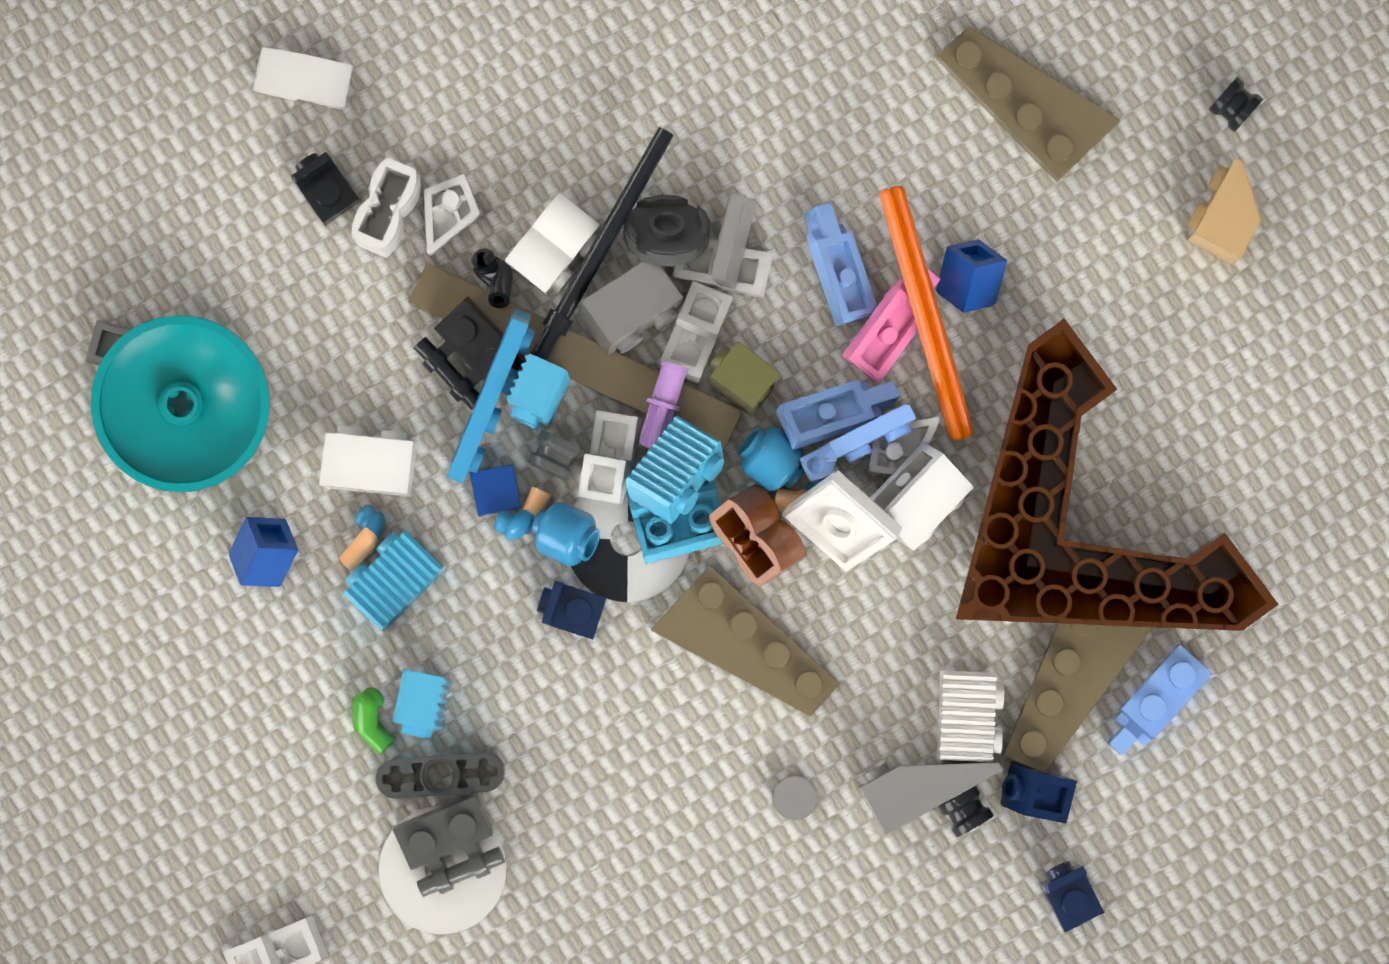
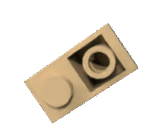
[1187,157,1261,265]

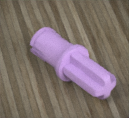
[639,361,689,448]

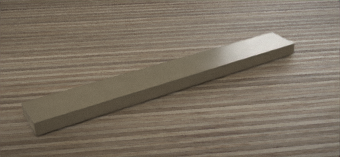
[408,263,743,452]

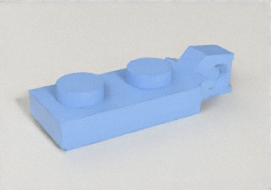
[804,203,877,327]
[776,379,900,450]
[799,404,916,483]
[1107,644,1212,755]

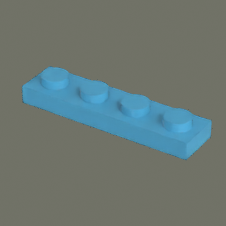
[447,308,535,484]

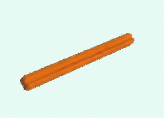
[879,186,974,440]

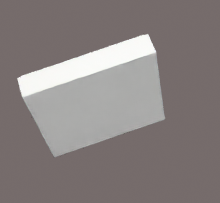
[782,470,903,572]

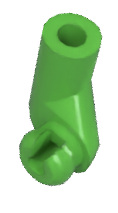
[352,687,395,755]

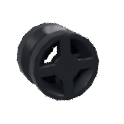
[1208,76,1264,132]
[938,785,994,837]

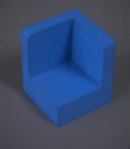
[936,239,1007,313]
[229,517,299,587]

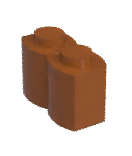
[709,484,807,587]

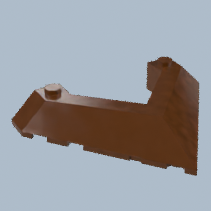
[956,318,1279,631]

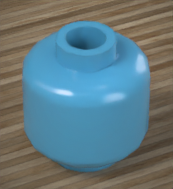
[738,426,804,491]
[531,502,600,566]

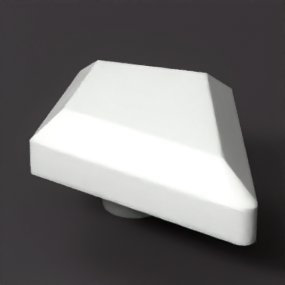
[424,174,481,256]
[868,417,940,475]

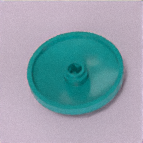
[91,315,270,492]

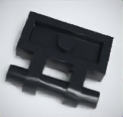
[413,297,527,410]

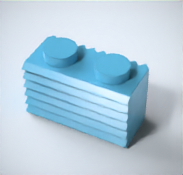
[506,354,570,430]
[626,416,724,524]
[343,530,446,632]
[392,669,453,738]

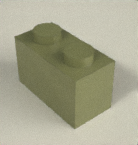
[709,341,781,417]

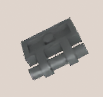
[393,792,505,897]

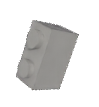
[577,261,683,356]

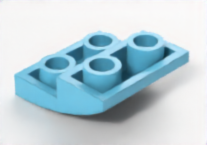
[626,470,724,564]

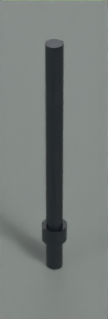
[530,127,674,360]

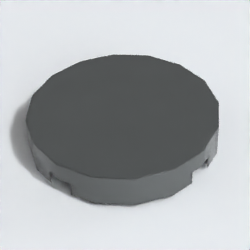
[623,194,711,266]

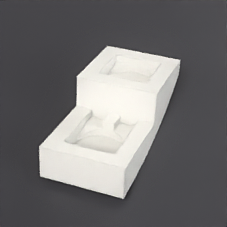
[253,47,353,109]
[673,239,773,298]
[658,281,734,384]
[578,410,643,504]
[223,915,329,964]

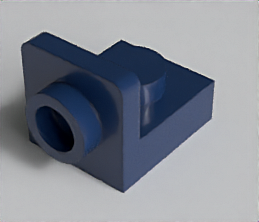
[537,580,607,640]
[1000,763,1077,823]
[1039,861,1104,932]

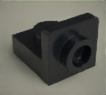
[291,152,361,226]

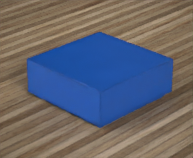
[470,464,522,517]

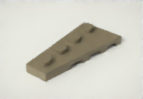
[1002,623,1153,772]

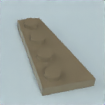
[936,26,1121,182]
[651,565,840,716]

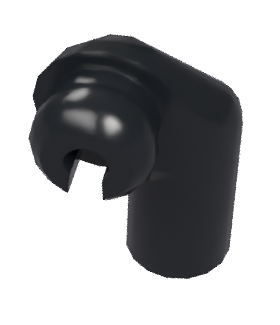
[471,248,513,309]

